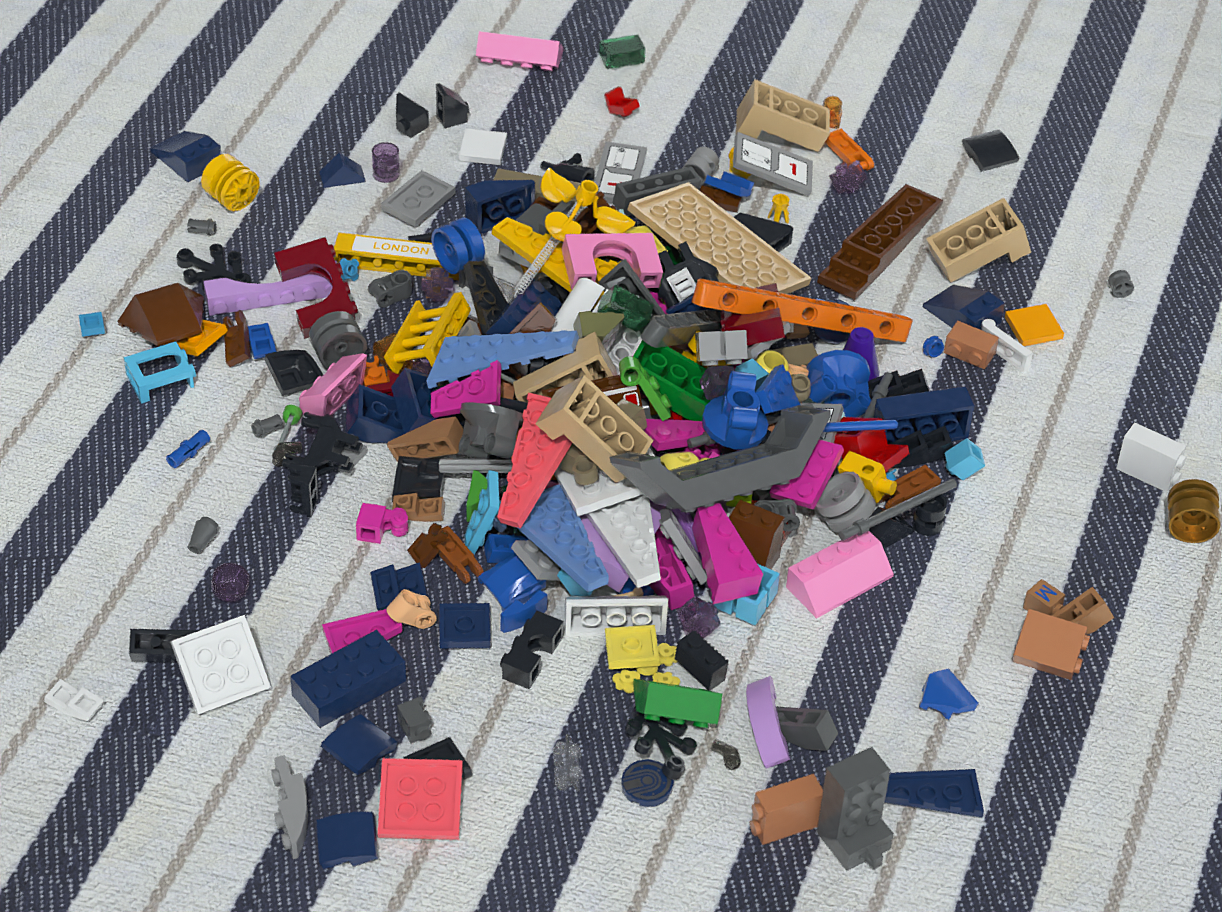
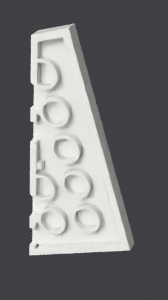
[585,494,661,588]

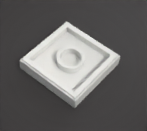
[459,128,507,165]

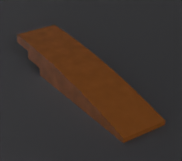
[817,184,943,300]

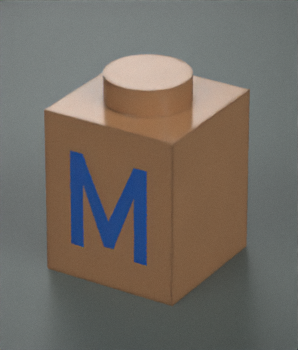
[1023,579,1065,615]

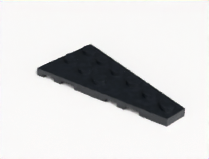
[464,261,515,377]

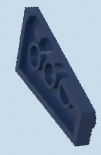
[884,769,984,818]

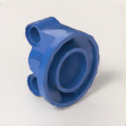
[806,350,871,418]
[702,370,769,449]

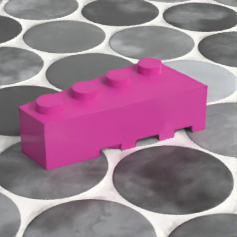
[692,503,763,604]
[649,524,695,610]

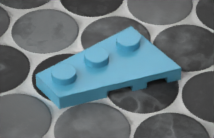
[464,470,501,555]

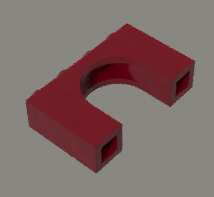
[274,237,358,339]
[720,283,785,346]

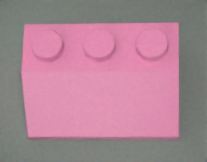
[299,353,367,416]

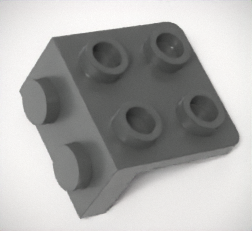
[515,201,572,238]

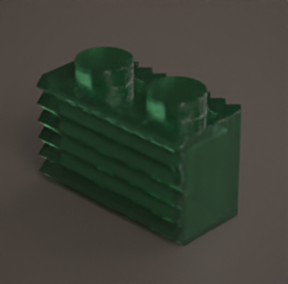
[599,34,645,69]
[597,285,654,332]

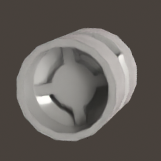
[682,147,719,186]

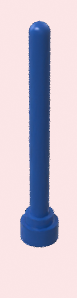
[823,420,898,432]

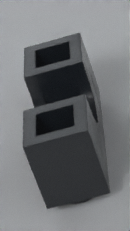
[500,611,564,689]

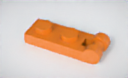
[825,129,874,175]

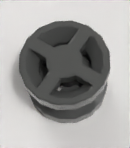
[1108,270,1134,298]

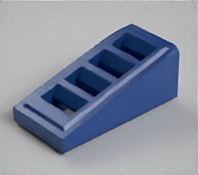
[484,534,530,563]

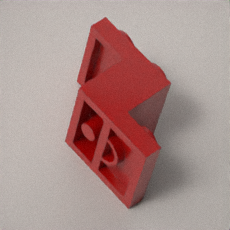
[834,417,909,473]

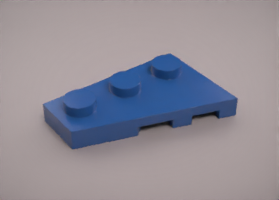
[756,364,801,414]

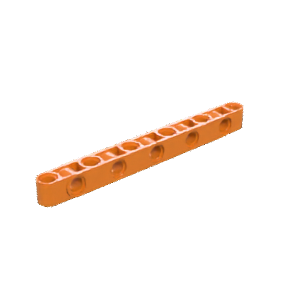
[691,279,913,342]

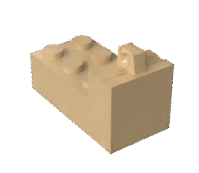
[735,80,830,152]
[926,198,1031,283]
[513,332,618,402]
[535,375,653,483]

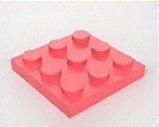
[378,758,463,840]

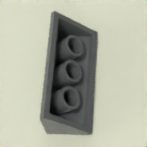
[598,259,666,334]

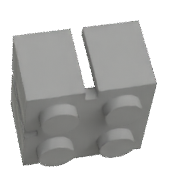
[695,330,748,366]

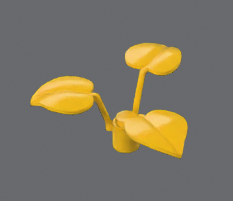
[540,168,636,242]

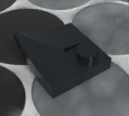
[264,350,323,396]
[392,456,445,502]

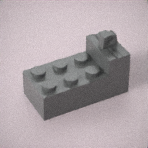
[817,747,894,871]

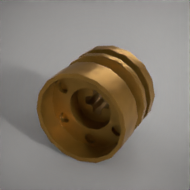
[1167,479,1220,543]

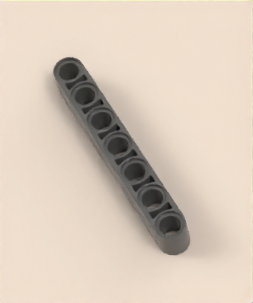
[641,309,722,348]

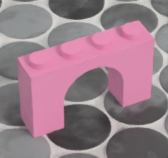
[562,233,663,290]

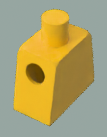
[838,451,897,503]

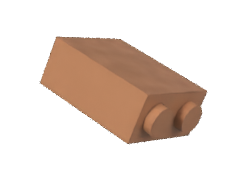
[1013,609,1090,680]
[750,774,823,845]

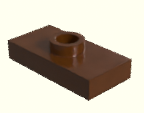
[700,185,743,213]

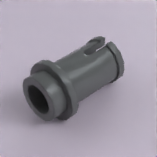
[187,218,217,236]
[251,414,283,437]

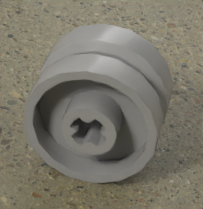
[815,472,876,532]

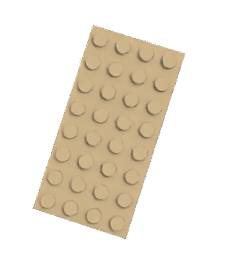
[627,182,812,294]

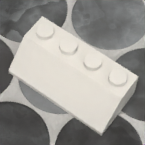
[564,595,668,636]

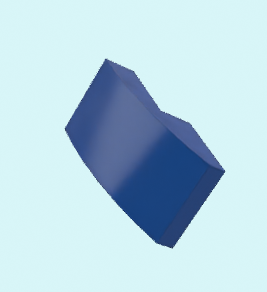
[248,323,276,359]
[500,590,548,633]

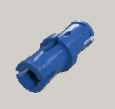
[166,430,210,468]

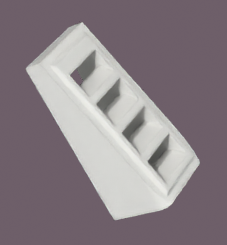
[666,268,696,302]

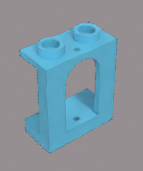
[123,342,196,403]

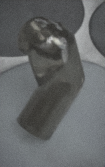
[272,442,302,467]
[711,739,741,770]

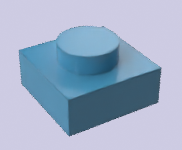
[79,312,105,337]

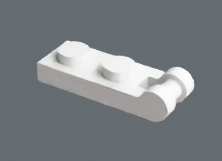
[981,319,1033,373]

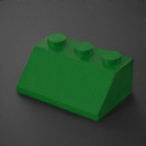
[633,679,722,728]

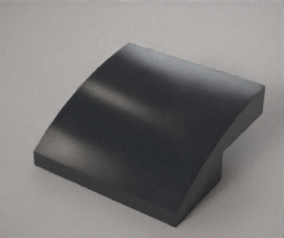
[962,130,1020,172]

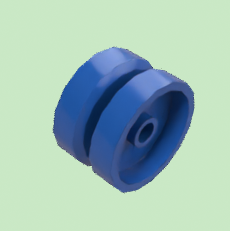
[431,217,485,274]

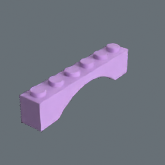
[204,261,337,316]

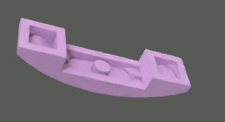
[746,676,790,769]

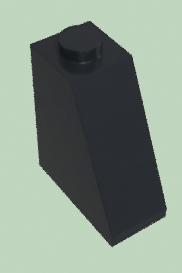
[734,212,793,252]

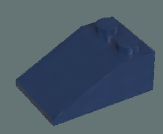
[150,131,221,183]
[465,180,535,234]
[922,285,1005,330]
[346,384,404,443]

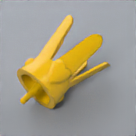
[767,194,789,223]

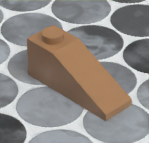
[387,417,464,462]
[1051,587,1114,635]

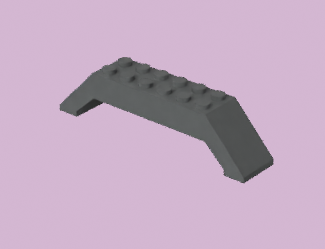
[610,405,831,513]

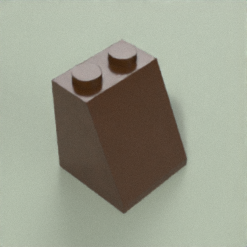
[729,500,785,570]

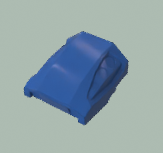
[478,553,546,611]

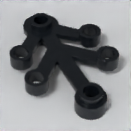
[176,244,251,291]
[625,704,697,780]

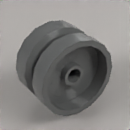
[309,311,367,368]

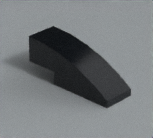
[868,369,930,400]
[890,425,954,468]

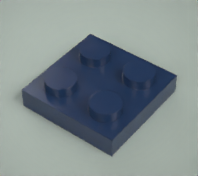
[439,603,490,649]

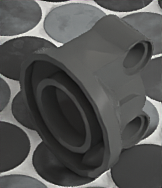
[458,402,524,459]

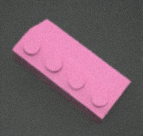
[476,31,564,71]
[786,531,894,619]

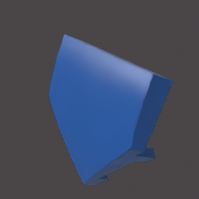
[704,171,754,197]
[919,668,979,719]

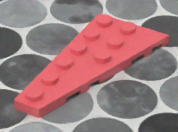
[497,392,573,529]

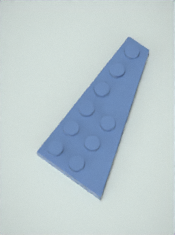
[426,330,579,388]
[518,484,609,592]

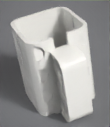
[551,278,642,375]

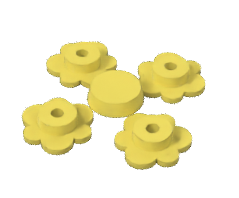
[612,643,680,693]

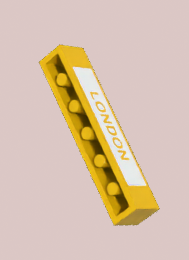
[334,232,459,281]

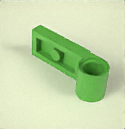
[619,356,672,421]

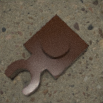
[407,523,448,568]

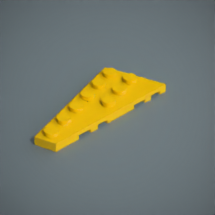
[491,217,618,309]

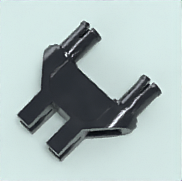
[658,241,719,309]
[282,412,363,477]

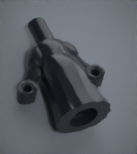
[540,153,595,183]

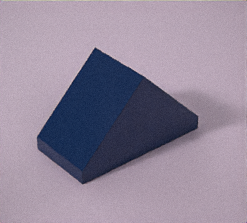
[319,152,365,188]

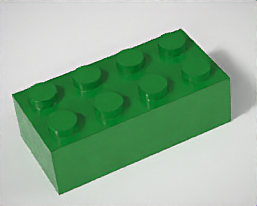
[626,340,727,421]

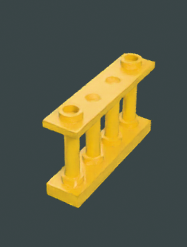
[384,292,471,374]

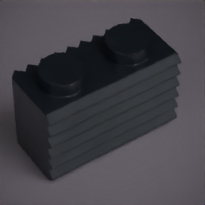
[674,630,729,691]

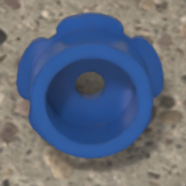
[923,336,944,357]

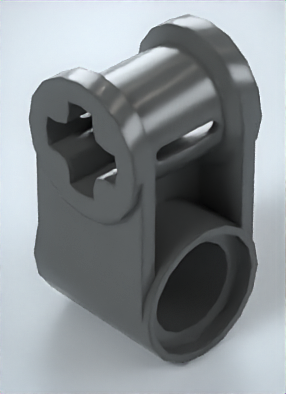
[368,270,412,307]
[755,499,800,532]

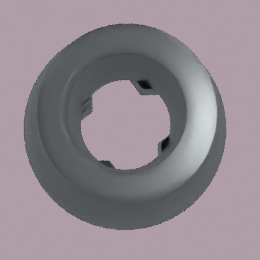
[187,516,218,554]

